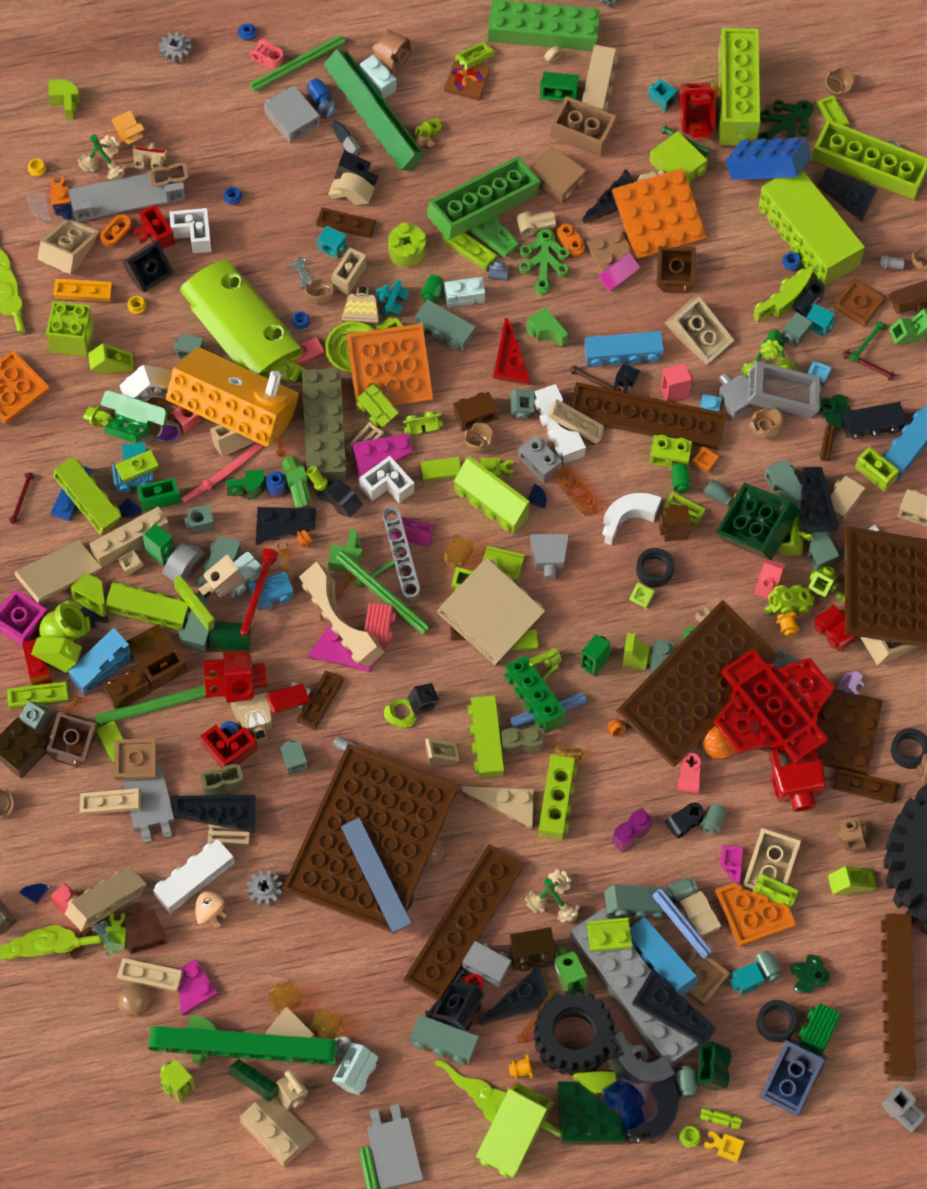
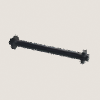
[424,968,466,1019]

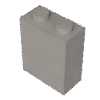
[264,85,320,144]

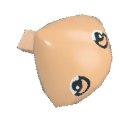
[195,891,226,927]

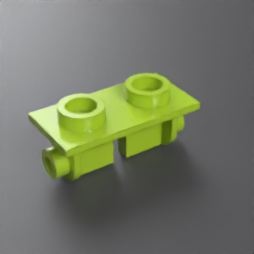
[402,411,443,436]
[753,873,799,909]

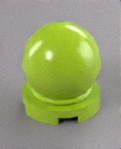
[39,600,90,642]

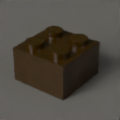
[0,717,48,779]
[509,927,556,972]

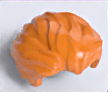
[702,726,736,759]

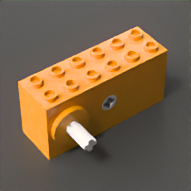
[166,347,299,447]

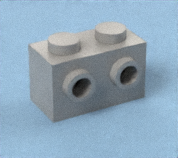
[518,435,562,484]
[462,941,511,988]

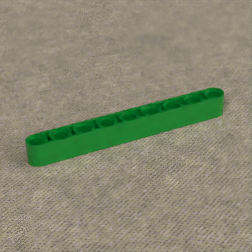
[148,1026,338,1065]

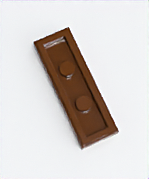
[317,207,376,239]
[297,670,343,730]
[833,769,897,804]

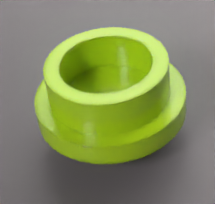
[679,1126,701,1148]

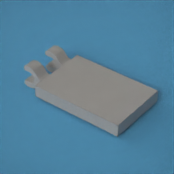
[123,764,175,843]
[367,1104,423,1189]

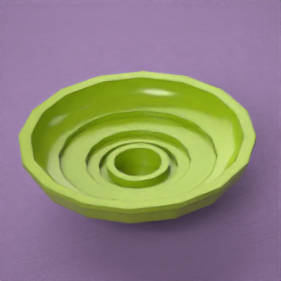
[325,321,373,373]

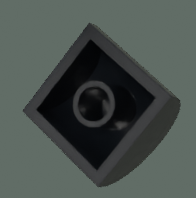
[123,240,175,293]
[431,982,484,1031]

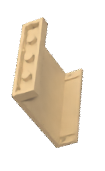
[437,558,545,665]

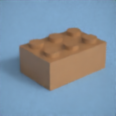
[550,96,617,156]

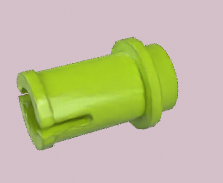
[306,466,328,491]

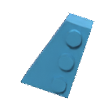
[68,628,132,696]

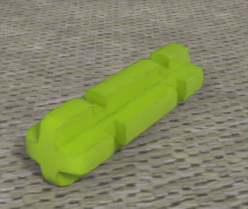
[700,1107,742,1129]

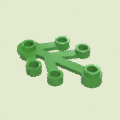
[519,229,569,296]

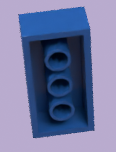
[725,137,812,180]

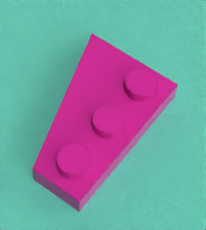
[351,433,412,478]
[308,625,379,672]

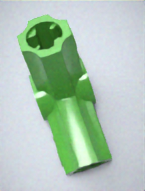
[281,455,312,507]

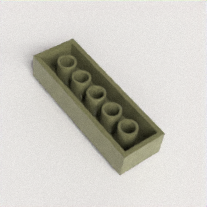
[302,368,346,484]

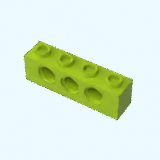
[538,754,578,840]

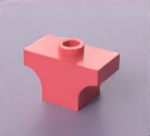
[754,559,786,599]

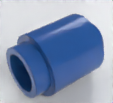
[307,78,332,106]
[266,471,287,497]

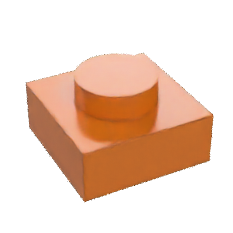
[692,447,719,474]

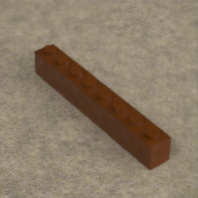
[880,913,916,1082]

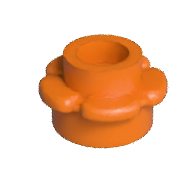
[296,530,313,548]
[607,719,626,737]

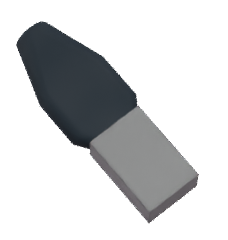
[331,121,360,155]

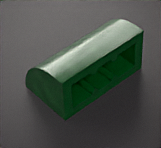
[210,622,252,653]

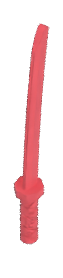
[180,442,264,504]

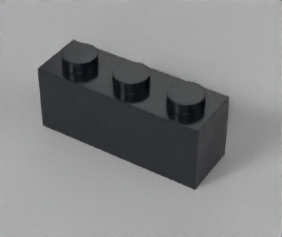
[841,402,906,440]

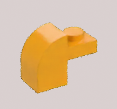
[111,110,144,145]

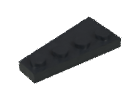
[799,467,839,532]
[173,795,256,833]
[632,968,716,1047]

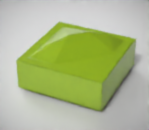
[629,582,656,608]

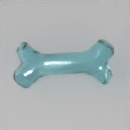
[290,257,312,290]
[91,921,122,956]

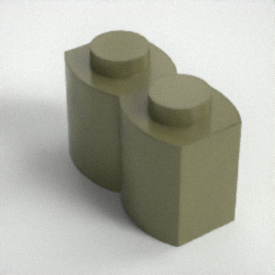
[501,727,543,756]
[200,764,245,795]

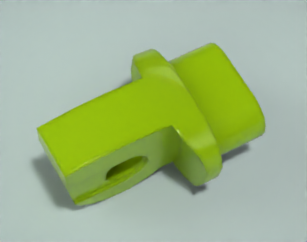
[415,118,442,138]
[83,406,113,426]

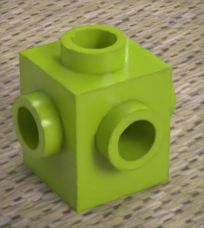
[808,566,839,597]

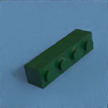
[229,1059,279,1102]

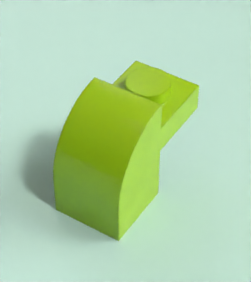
[48,79,80,120]

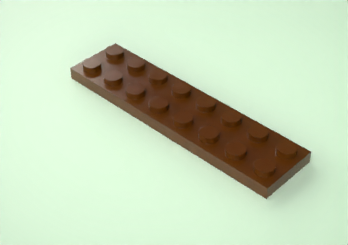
[570,382,727,450]
[403,844,524,1001]

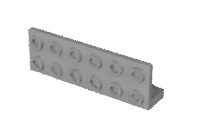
[68,173,185,222]

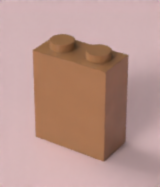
[530,146,586,204]

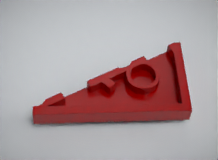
[493,318,530,385]

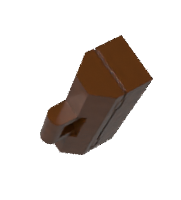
[889,280,927,314]

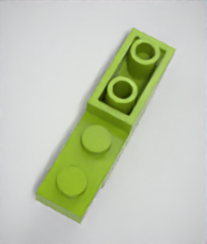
[753,266,813,323]

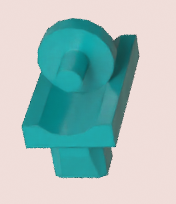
[376,279,409,316]

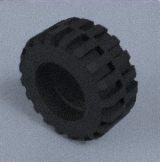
[534,991,615,1076]

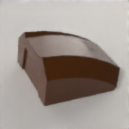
[657,246,696,293]
[46,711,100,767]

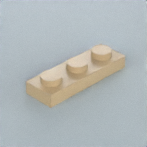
[549,399,604,444]
[79,788,141,815]
[117,958,183,992]

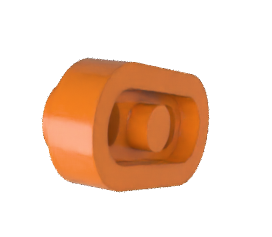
[100,214,131,247]
[557,224,585,258]

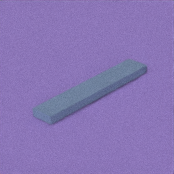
[341,818,412,934]

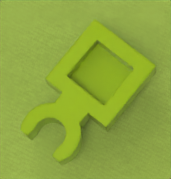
[480,458,513,479]
[104,913,127,950]

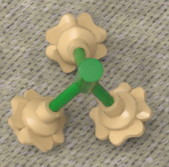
[77,134,126,180]
[525,869,580,923]

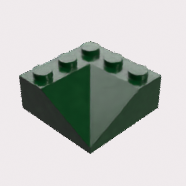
[716,482,800,561]

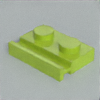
[482,546,525,583]
[587,918,632,953]

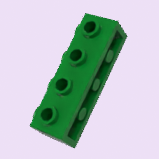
[504,655,567,734]

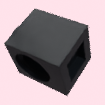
[407,683,439,715]

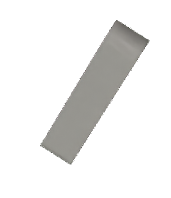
[383,506,421,602]

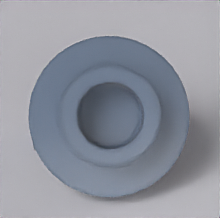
[316,99,336,119]
[488,261,509,280]

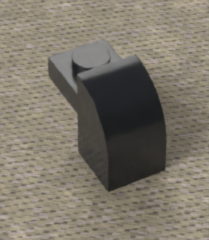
[316,479,363,518]

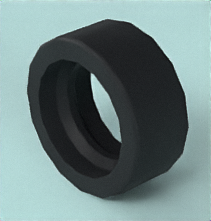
[636,548,674,587]
[890,728,927,769]
[756,1000,797,1042]

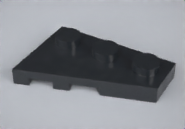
[818,167,877,222]
[256,507,316,545]

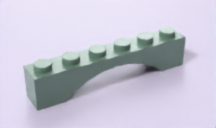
[764,459,840,570]
[179,535,242,653]

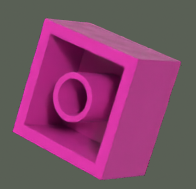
[0,589,48,647]

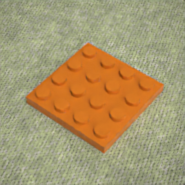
[612,168,707,260]
[346,324,433,411]

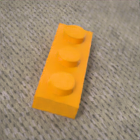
[53,279,112,302]

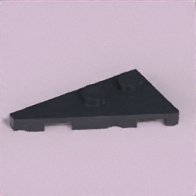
[582,169,634,224]
[479,966,550,1026]

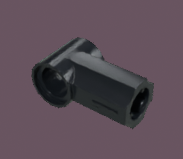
[792,280,825,318]

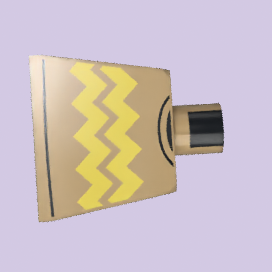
[342,287,378,330]

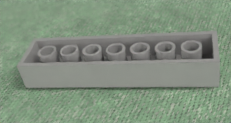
[569,908,701,1067]

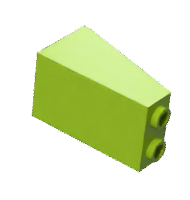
[476,1082,554,1177]

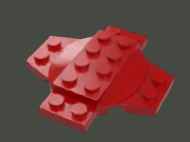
[714,649,835,764]

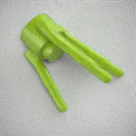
[529,648,562,681]

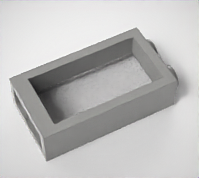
[747,361,821,419]

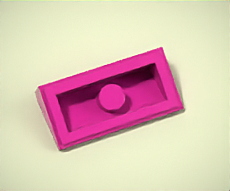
[392,517,435,547]

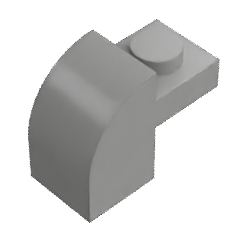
[162,543,206,581]
[882,1085,926,1132]

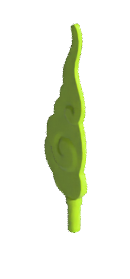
[0,248,25,334]
[0,925,101,960]
[435,1061,561,1138]

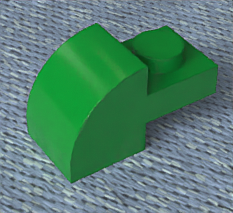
[226,469,265,500]

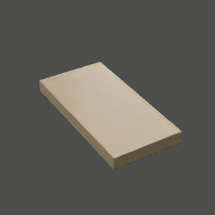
[15,540,102,603]

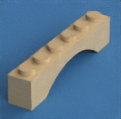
[299,562,385,667]

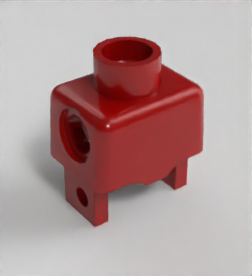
[679,82,716,138]
[203,651,267,703]
[769,749,826,812]

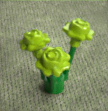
[741,330,796,379]

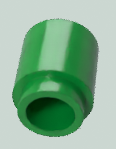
[420,275,444,303]
[671,463,692,494]

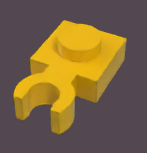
[704,1131,744,1163]

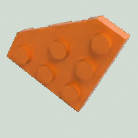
[0,350,50,425]
[715,883,796,948]

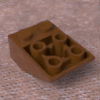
[126,624,188,691]

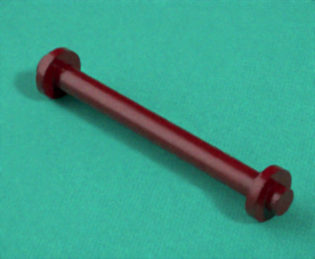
[843,350,895,381]
[9,472,35,524]

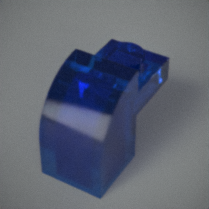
[602,1080,645,1130]

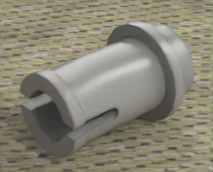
[880,254,904,270]

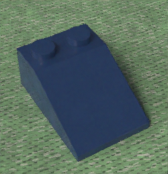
[760,1038,828,1116]

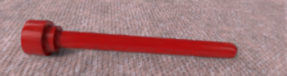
[240,548,279,636]

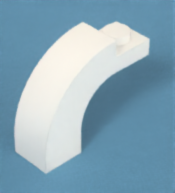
[602,493,661,545]

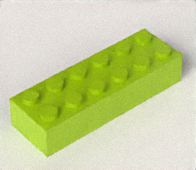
[811,119,927,200]

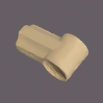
[517,211,556,237]

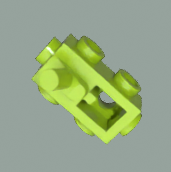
[764,585,815,615]

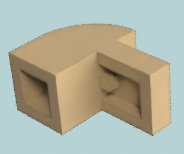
[328,173,374,205]

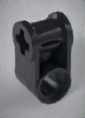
[664,802,704,839]

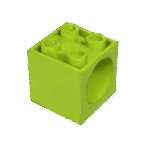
[46,301,94,357]

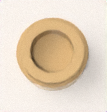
[544,45,562,63]

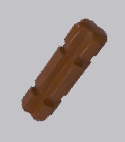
[820,425,836,461]

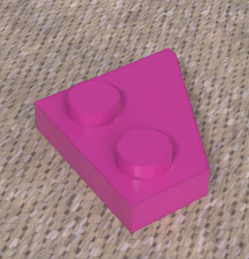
[178,959,217,1016]

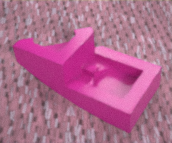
[720,845,743,885]

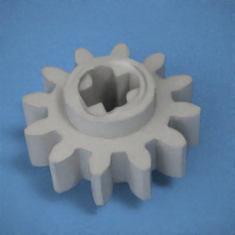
[159,32,192,63]
[246,870,283,907]

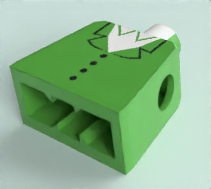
[555,947,588,995]

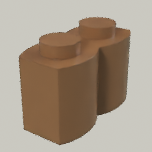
[148,162,189,186]

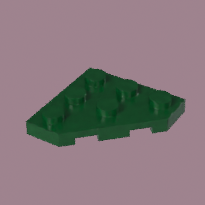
[557,1082,626,1145]

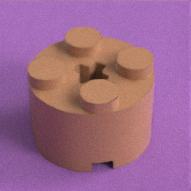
[373,29,413,72]

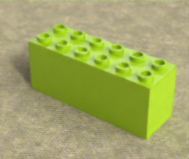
[718,28,760,146]
[758,170,865,286]

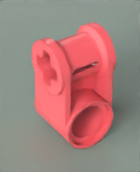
[249,39,285,71]
[677,753,701,794]

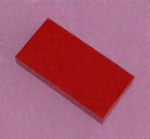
[265,683,311,714]

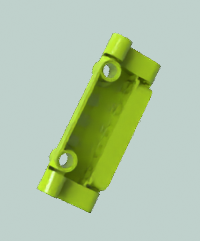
[180,259,303,378]

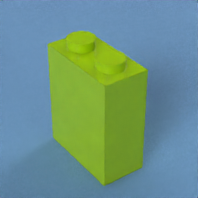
[649,131,707,185]

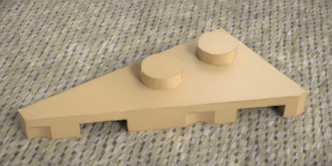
[462,786,534,829]

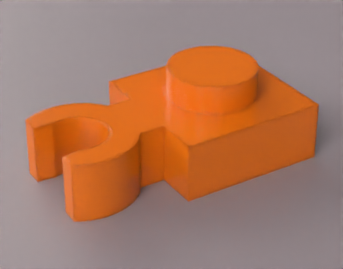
[49,176,71,208]

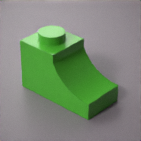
[526,307,568,347]

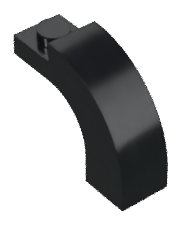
[605,1031,675,1084]
[626,1077,678,1144]

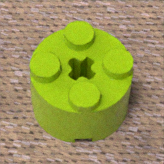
[388,223,426,268]

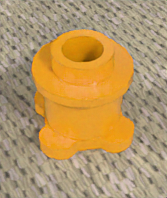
[776,612,800,638]
[509,1054,533,1080]

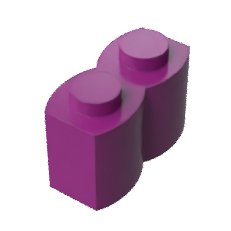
[612,808,653,853]

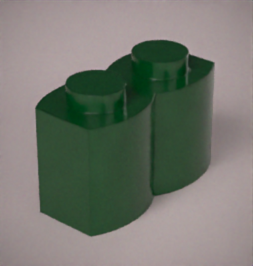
[697,1041,731,1091]

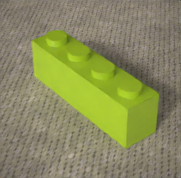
[53,457,121,536]
[105,583,189,631]
[467,695,504,780]

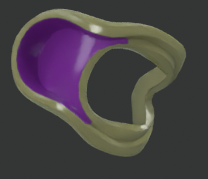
[145,420,181,443]

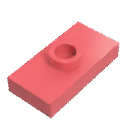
[287,337,325,366]

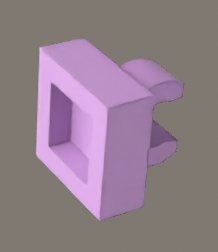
[837,671,865,695]

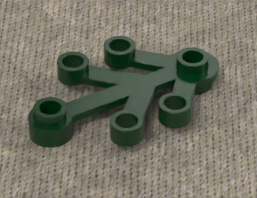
[757,100,814,140]

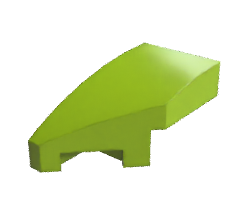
[274,359,308,382]
[573,1072,617,1095]

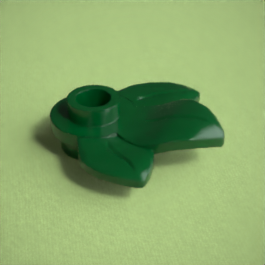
[819,395,851,429]
[790,954,830,993]

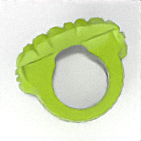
[384,699,417,728]

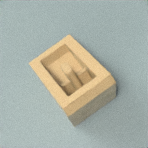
[425,738,460,768]

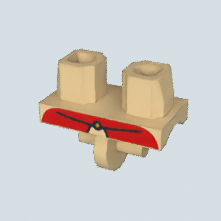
[133,143,168,169]

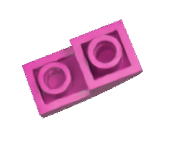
[598,252,640,291]

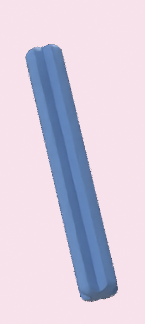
[510,692,586,728]
[652,888,712,958]

